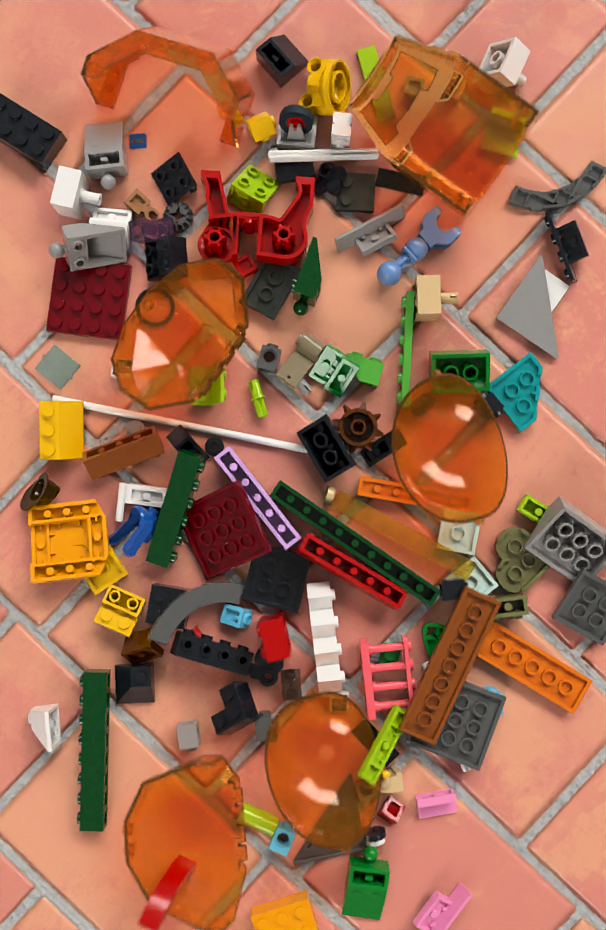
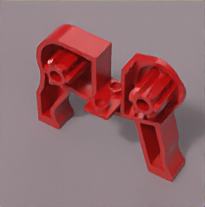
[197,170,315,265]

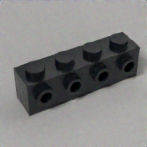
[170,628,254,676]

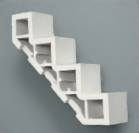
[306,581,345,693]

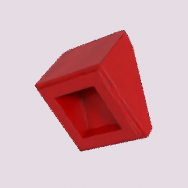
[377,795,405,825]

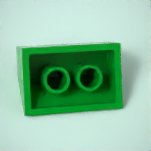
[429,349,490,393]

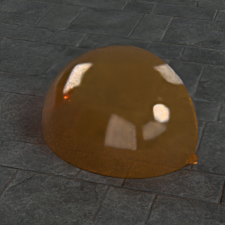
[392,370,508,526]
[265,689,381,854]

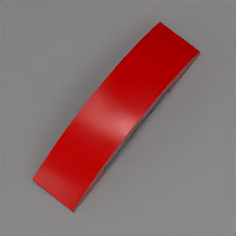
[138,855,197,930]

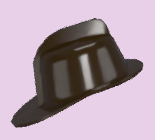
[20,473,60,511]

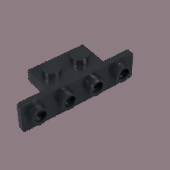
[544,209,590,283]

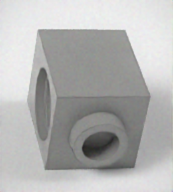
[176,720,201,752]

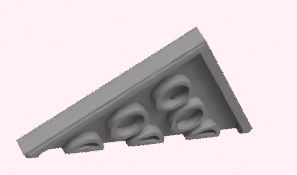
[496,256,559,359]

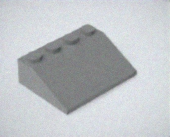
[524,496,606,581]

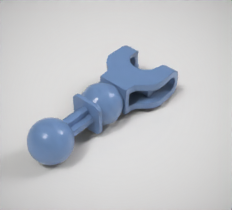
[377,206,462,286]

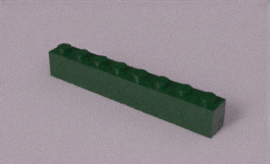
[77,669,111,832]

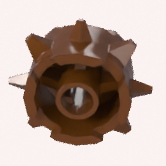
[332,402,384,454]

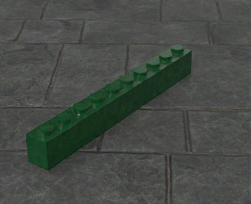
[269,480,441,607]

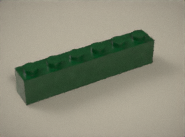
[145,449,206,568]

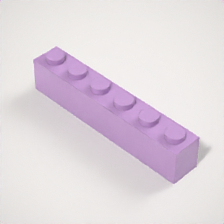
[214,446,301,550]

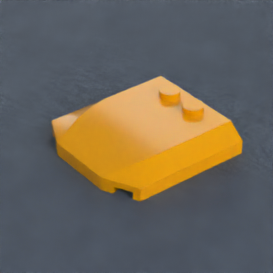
[28,499,110,584]

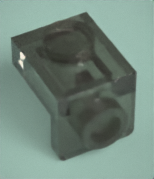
[281,669,302,701]

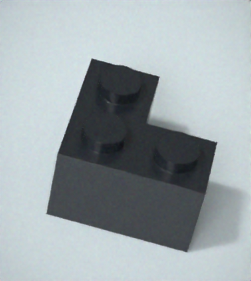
[211,682,260,735]

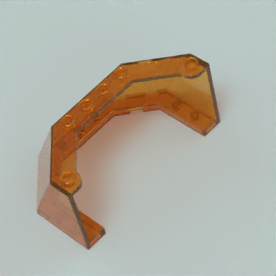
[81,26,255,147]

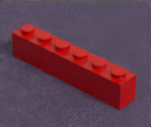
[294,533,408,610]

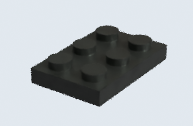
[241,262,301,321]

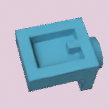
[220,603,253,628]

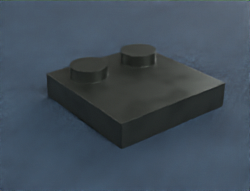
[336,172,376,213]

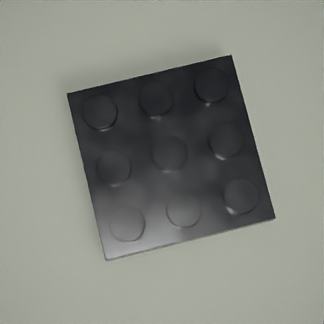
[242,547,311,613]

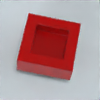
[232,252,259,280]

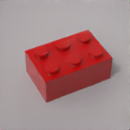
[256,611,292,663]

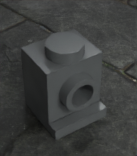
[255,710,276,742]

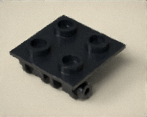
[151,152,197,206]

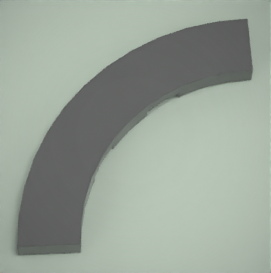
[507,161,606,212]
[148,582,245,645]

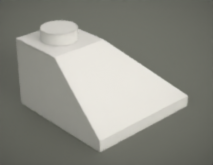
[28,704,62,752]

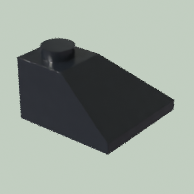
[115,663,155,704]

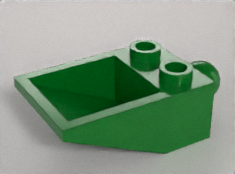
[341,846,390,920]

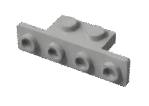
[334,204,405,257]

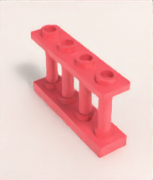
[359,634,416,720]

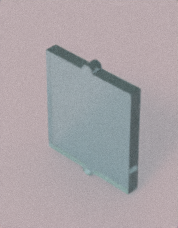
[35,344,81,389]

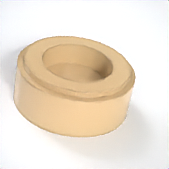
[323,485,336,506]

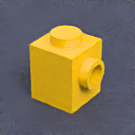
[245,111,277,143]

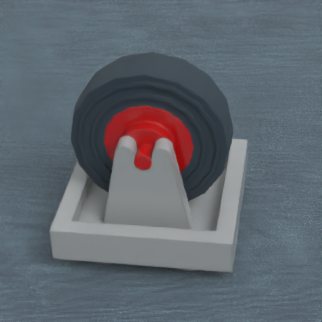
[276,104,318,150]

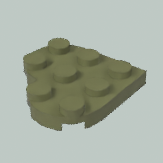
[494,527,550,593]

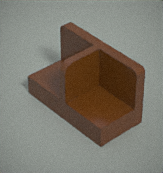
[121,628,164,664]

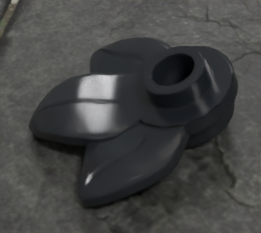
[315,162,348,197]
[248,648,284,686]

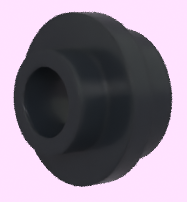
[205,437,224,456]

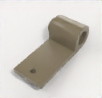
[275,333,326,389]

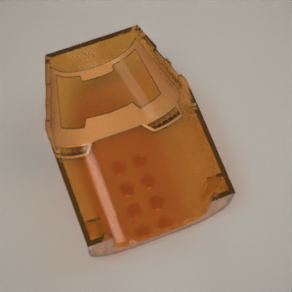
[349,35,540,219]

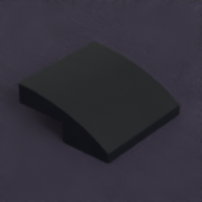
[271,145,316,185]

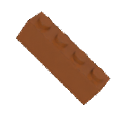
[82,425,164,480]

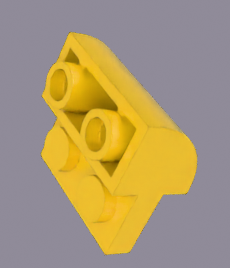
[94,584,146,638]

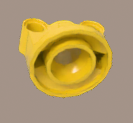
[299,57,351,116]

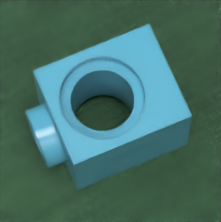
[269,821,296,857]

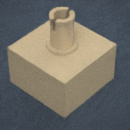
[412,275,458,322]

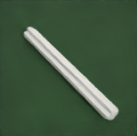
[268,148,379,163]

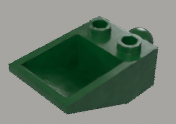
[291,237,322,316]

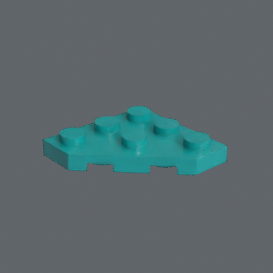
[487,352,543,432]

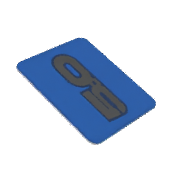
[129,134,147,149]

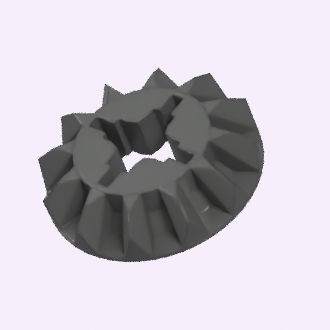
[163,201,193,232]

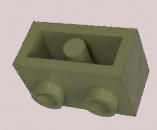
[491,593,529,621]

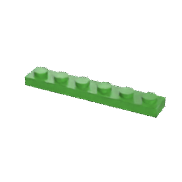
[396,291,415,408]

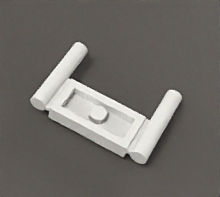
[115,482,167,522]

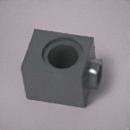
[256,343,281,374]

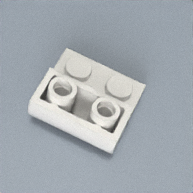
[89,207,133,250]

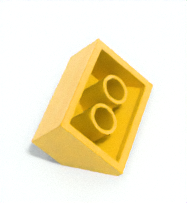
[39,401,84,460]

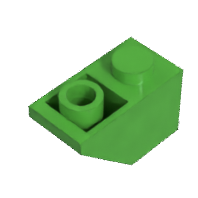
[347,351,384,388]

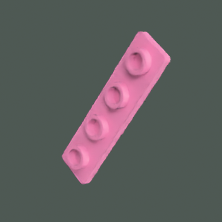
[412,882,472,930]

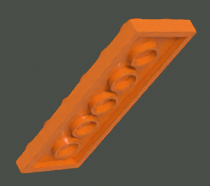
[477,621,593,714]

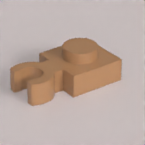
[124,188,159,223]

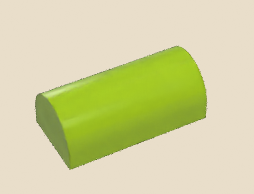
[516,494,548,524]
[236,802,279,837]

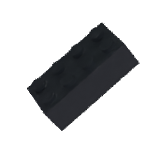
[0,93,67,171]

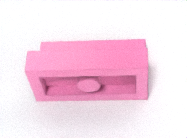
[415,788,457,819]

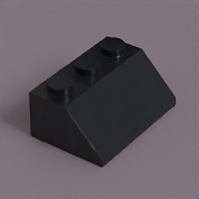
[296,414,356,483]

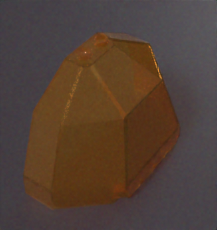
[111,258,249,411]
[122,755,248,930]

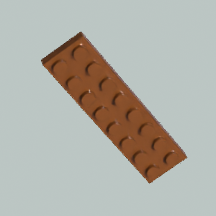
[398,585,502,745]

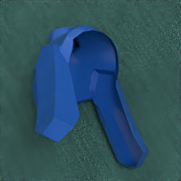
[109,506,160,557]

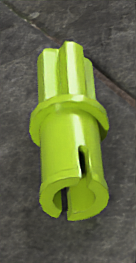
[248,379,268,418]

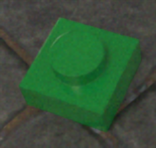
[378,642,401,663]

